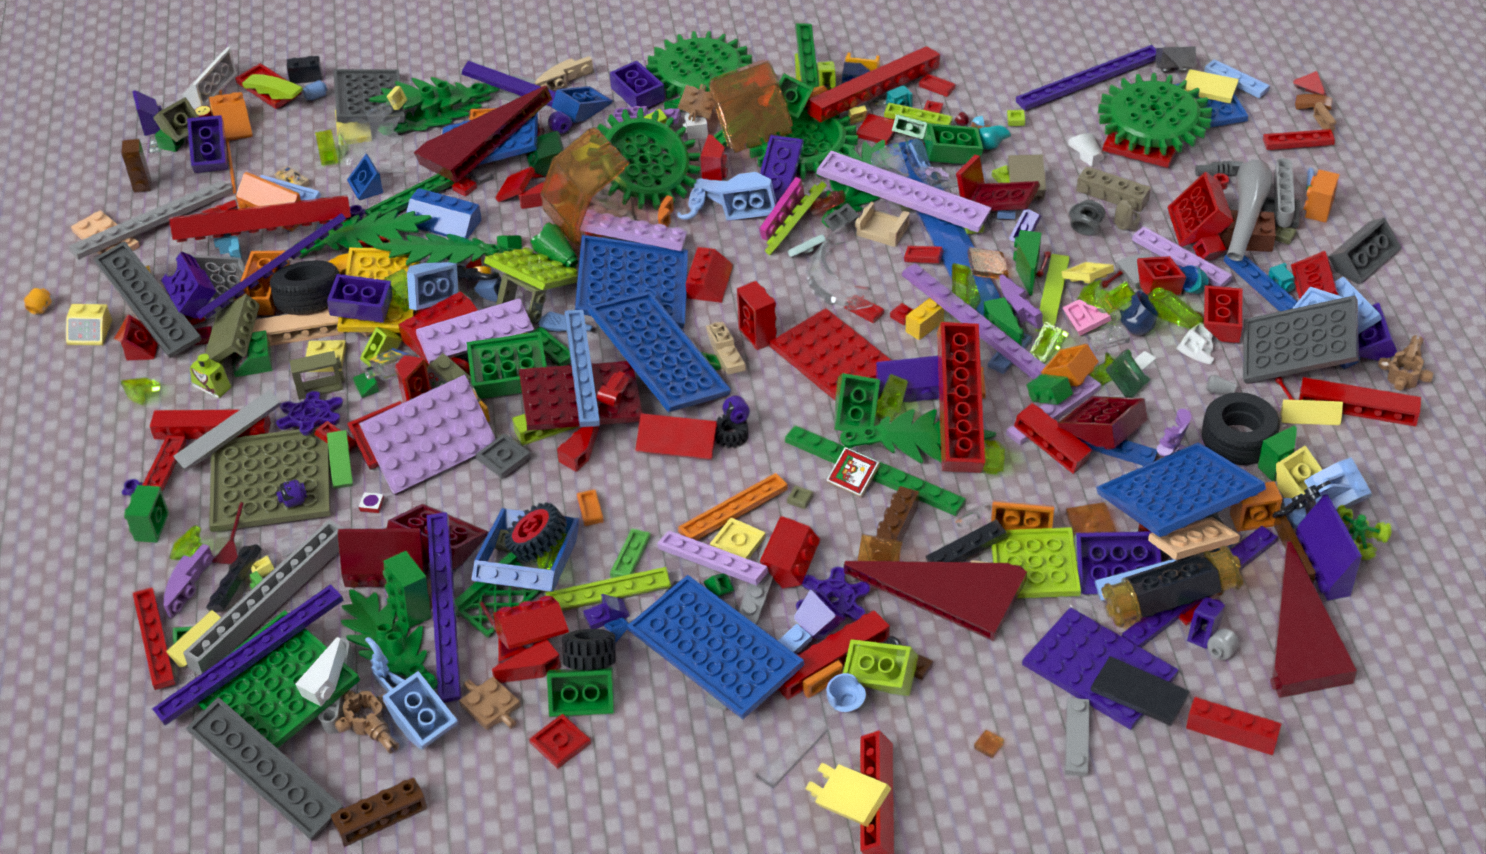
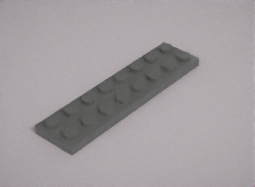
[93,241,201,359]
[186,697,343,842]

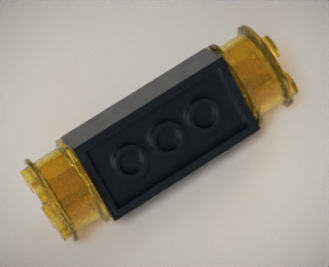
[1101,546,1244,628]

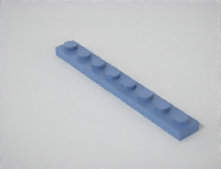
[565,310,599,427]

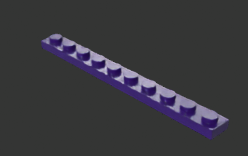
[1016,45,1156,110]
[196,213,346,319]
[427,512,462,703]
[1122,526,1278,648]
[152,584,344,726]

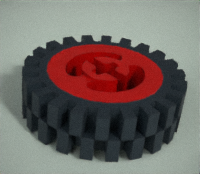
[504,502,567,562]

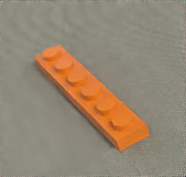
[678,473,788,540]

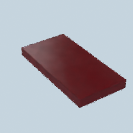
[969,181,1041,211]

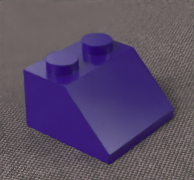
[132,90,162,136]

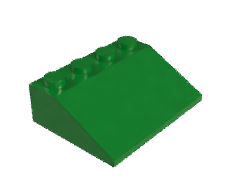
[466,331,546,399]

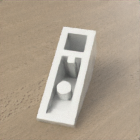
[682,112,708,140]
[296,637,347,706]

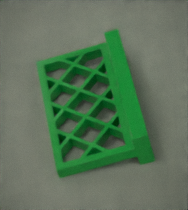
[455,552,542,638]

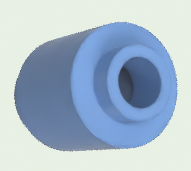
[302,80,328,101]

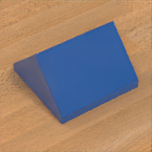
[347,154,383,200]

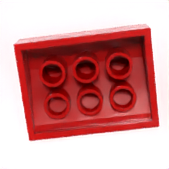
[1167,171,1234,247]
[398,291,478,365]

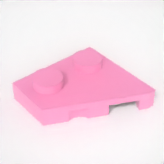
[1063,299,1112,336]

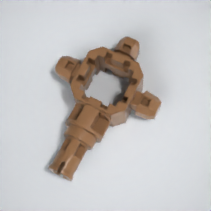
[1378,335,1434,391]
[335,690,400,754]

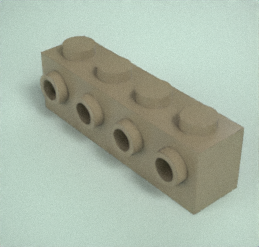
[1076,166,1151,213]

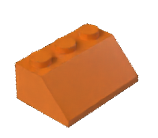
[991,500,1054,530]

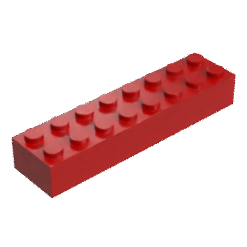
[937,322,985,473]

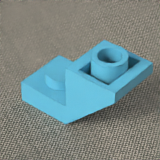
[214,233,242,259]

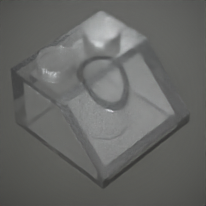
[871,143,909,177]

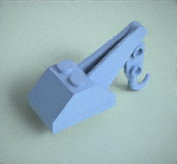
[677,172,777,221]
[365,637,457,750]

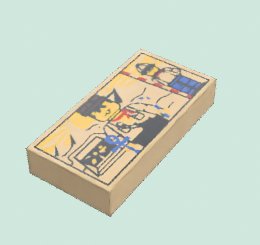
[274,166,310,187]

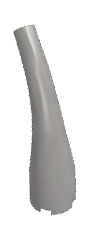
[1227,159,1272,261]

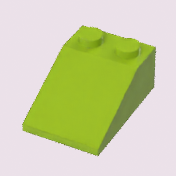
[843,639,918,696]

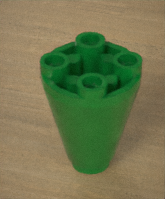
[530,222,579,268]

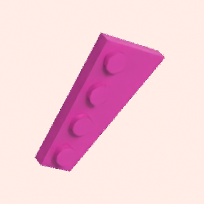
[759,177,805,241]

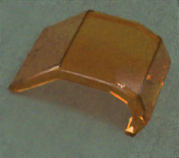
[709,59,793,154]
[541,127,629,247]

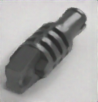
[1195,160,1244,177]

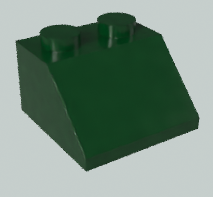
[526,131,565,177]

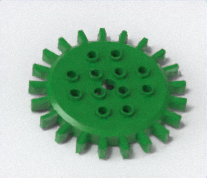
[646,31,753,99]
[1098,73,1212,155]
[746,106,858,179]
[588,108,701,210]

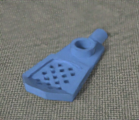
[909,138,932,180]
[538,311,592,332]

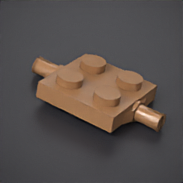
[678,84,717,121]
[459,676,520,730]

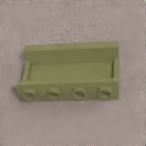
[205,294,260,366]

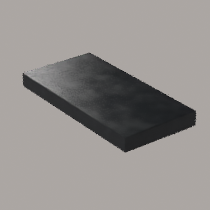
[1091,656,1190,726]

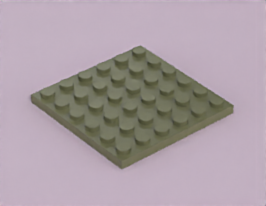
[209,427,331,532]

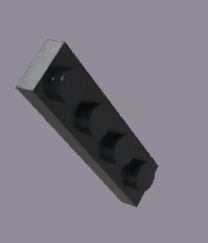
[925,519,1007,562]
[206,544,262,612]

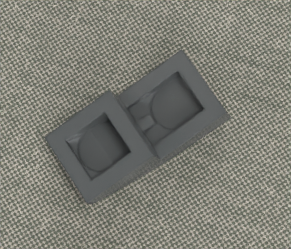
[823,203,859,233]

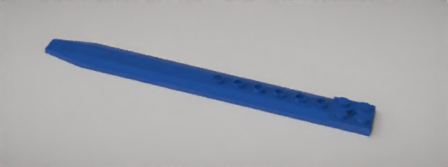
[886,140,1000,317]

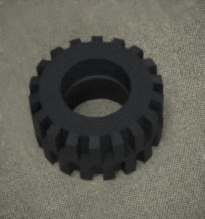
[562,629,616,670]

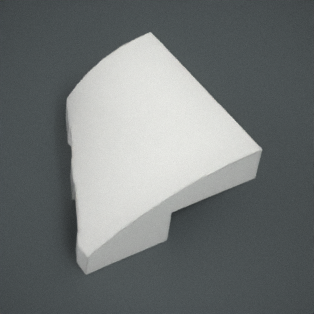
[1068,133,1104,166]
[1176,320,1214,364]

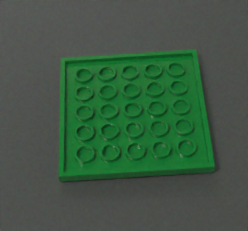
[196,610,361,749]

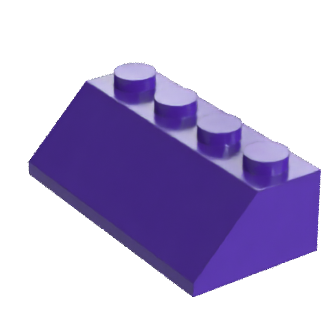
[876,355,939,405]

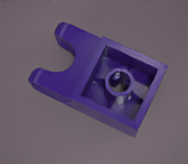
[161,251,216,319]

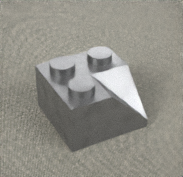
[1156,46,1196,71]

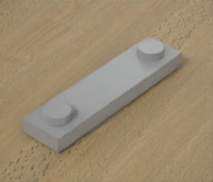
[1065,698,1089,776]

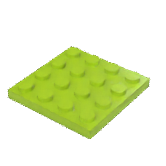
[484,247,578,290]
[991,527,1081,598]

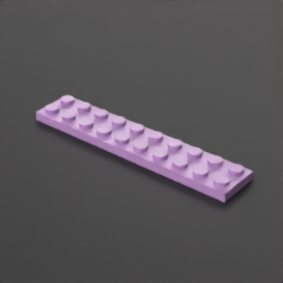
[817,151,991,232]

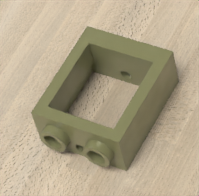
[496,273,547,324]
[289,351,345,400]

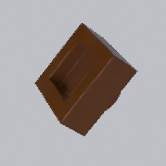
[914,654,933,681]

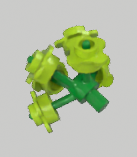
[1337,504,1392,560]

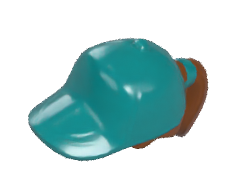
[971,122,1011,149]

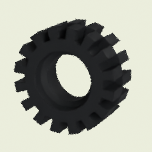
[715,414,749,449]

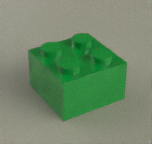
[124,485,169,543]

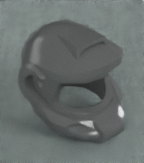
[1069,199,1106,236]

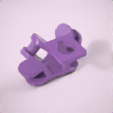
[1157,408,1191,457]

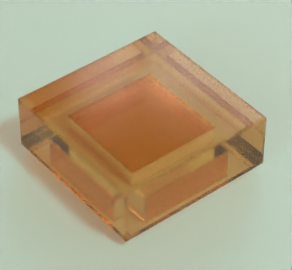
[974,729,1005,759]

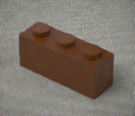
[121,138,151,193]

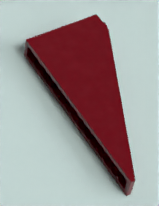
[413,85,552,183]
[1270,541,1357,698]
[843,561,1027,642]

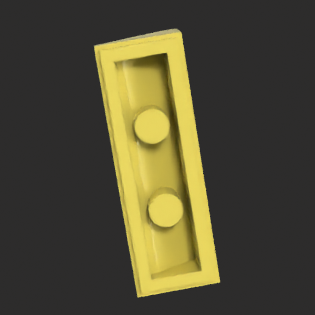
[1280,400,1343,425]
[166,610,221,667]

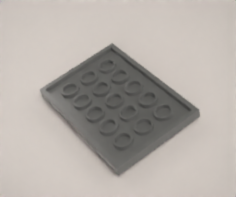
[333,69,404,124]
[1243,295,1359,384]

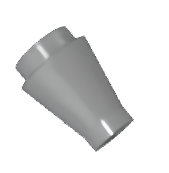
[1206,375,1236,394]

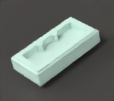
[787,234,826,257]

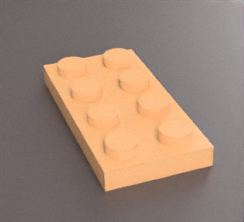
[71,210,140,255]
[1148,517,1240,560]

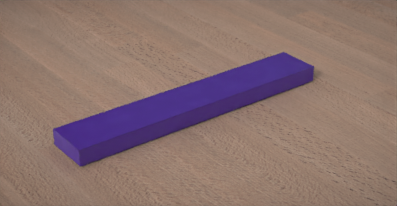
[461,60,556,107]

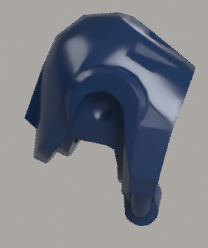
[1119,290,1158,335]

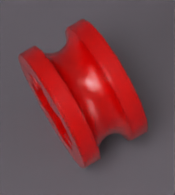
[1213,173,1229,190]

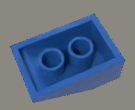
[552,86,613,123]

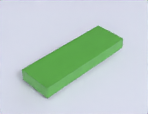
[327,430,353,489]
[610,528,651,578]

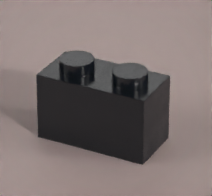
[287,56,323,84]

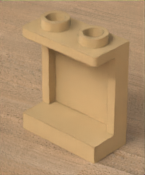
[855,202,910,247]

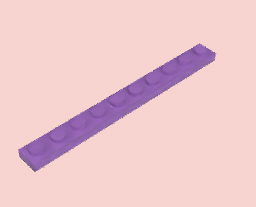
[902,263,1046,380]

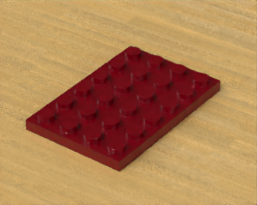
[519,361,642,431]

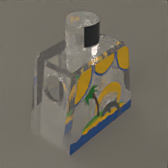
[364,348,409,381]

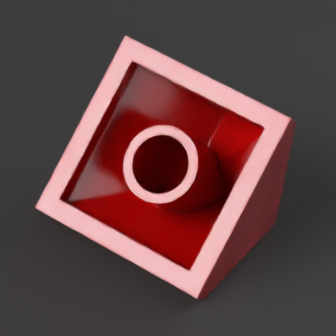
[114,315,158,361]

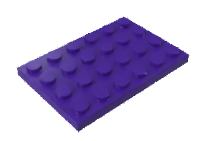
[1022,607,1179,730]

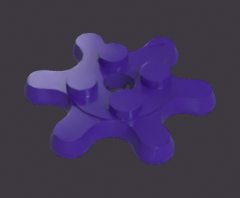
[276,391,343,436]
[796,566,870,621]

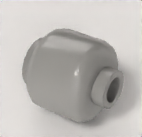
[1207,628,1240,660]

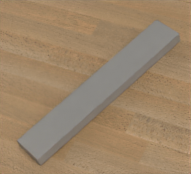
[174,389,282,472]

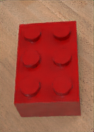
[737,281,777,350]

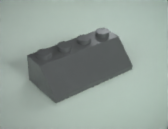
[1328,217,1402,284]

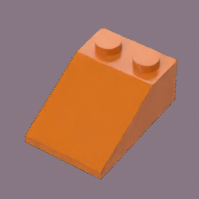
[209,92,253,141]

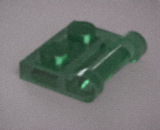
[1105,349,1151,398]

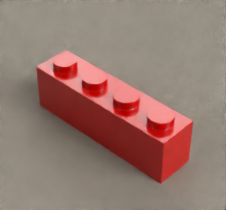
[1014,402,1092,474]
[1186,697,1282,756]

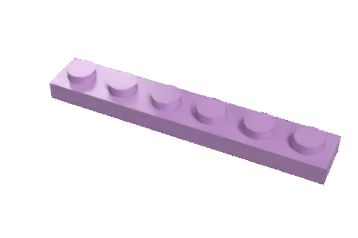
[1132,226,1232,287]
[1006,375,1101,445]
[657,531,768,586]

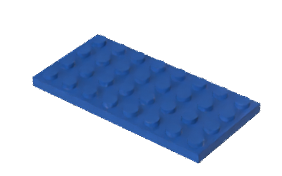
[588,291,731,413]
[627,575,805,720]

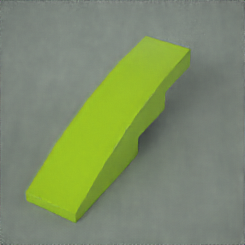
[242,74,303,99]

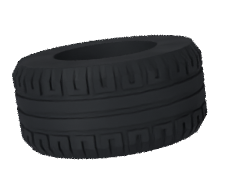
[270,260,339,315]
[1201,392,1280,465]

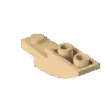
[535,56,593,91]
[706,322,746,375]

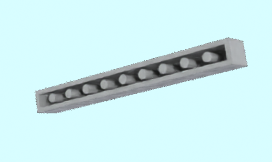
[183,519,344,675]

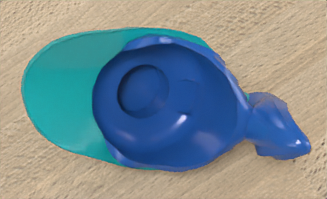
[1177,265,1209,294]

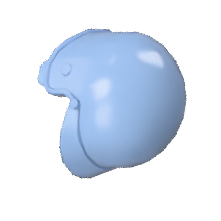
[826,673,866,712]

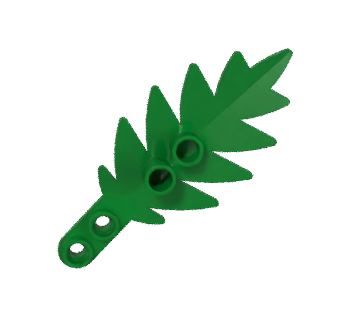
[369,77,500,110]
[378,93,491,136]
[822,140,894,228]
[295,210,432,258]
[373,233,514,265]
[840,409,996,464]
[341,589,438,690]

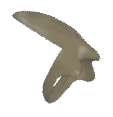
[1114,200,1141,231]

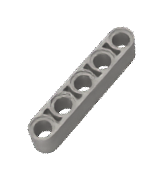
[1273,158,1295,227]
[319,638,354,735]

